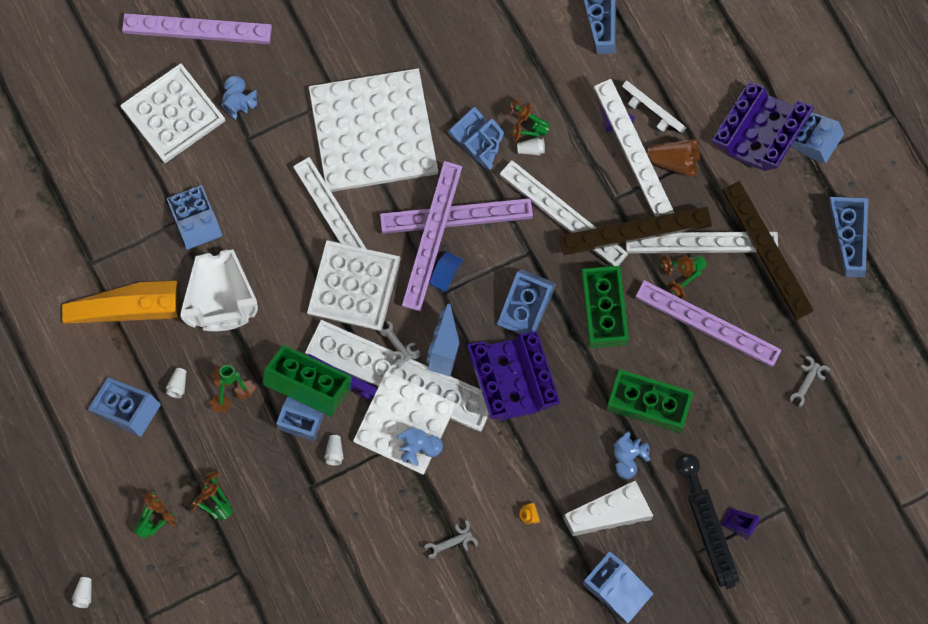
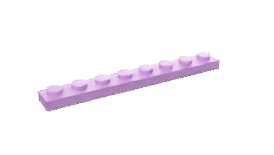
[122,13,272,44]
[402,161,462,312]
[380,198,533,234]
[635,280,781,368]

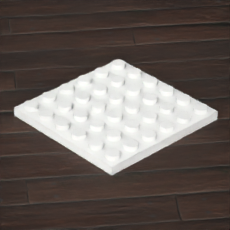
[309,68,438,192]

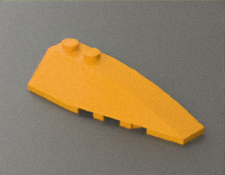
[62,281,178,324]

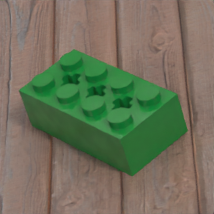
[581,266,629,349]
[263,344,352,417]
[606,369,694,434]

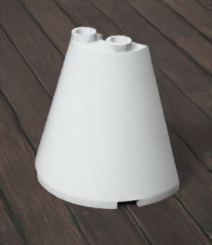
[181,250,258,331]

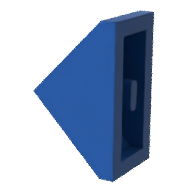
[429,251,464,293]

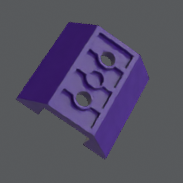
[712,81,814,171]
[467,331,561,421]

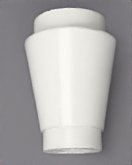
[517,137,545,155]
[166,368,187,398]
[324,435,344,465]
[72,577,92,608]

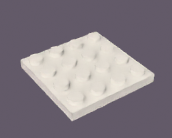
[120,63,225,164]
[307,240,401,332]
[353,371,457,475]

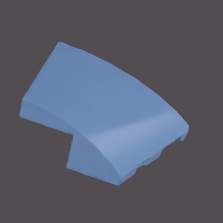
[447,107,504,170]

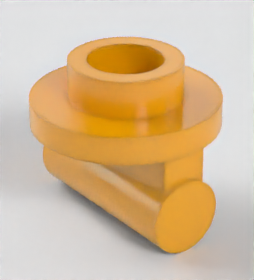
[519,503,540,524]

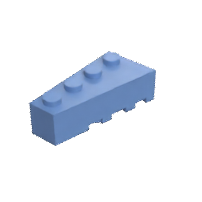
[583,0,616,54]
[829,197,868,278]

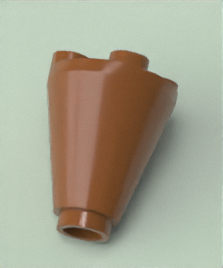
[647,139,700,177]

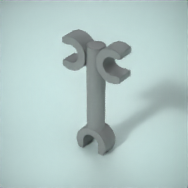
[379,321,420,368]
[789,356,830,408]
[424,520,478,559]

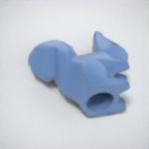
[221,76,257,120]
[396,426,443,466]
[613,431,650,480]

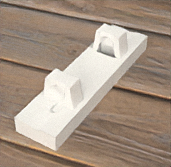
[622,80,687,133]

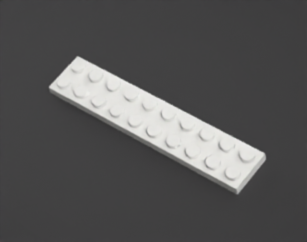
[305,320,489,433]

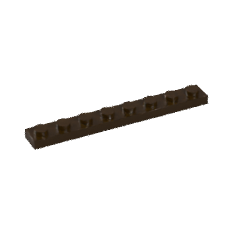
[722,181,814,321]
[559,207,712,256]

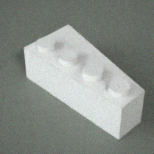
[564,481,653,536]

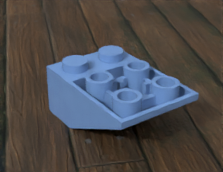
[791,113,844,163]
[166,185,222,250]
[426,304,459,377]
[276,397,324,442]
[583,551,653,624]

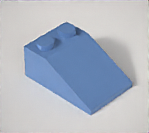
[497,269,556,334]
[88,377,161,437]

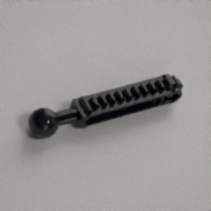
[675,453,739,589]

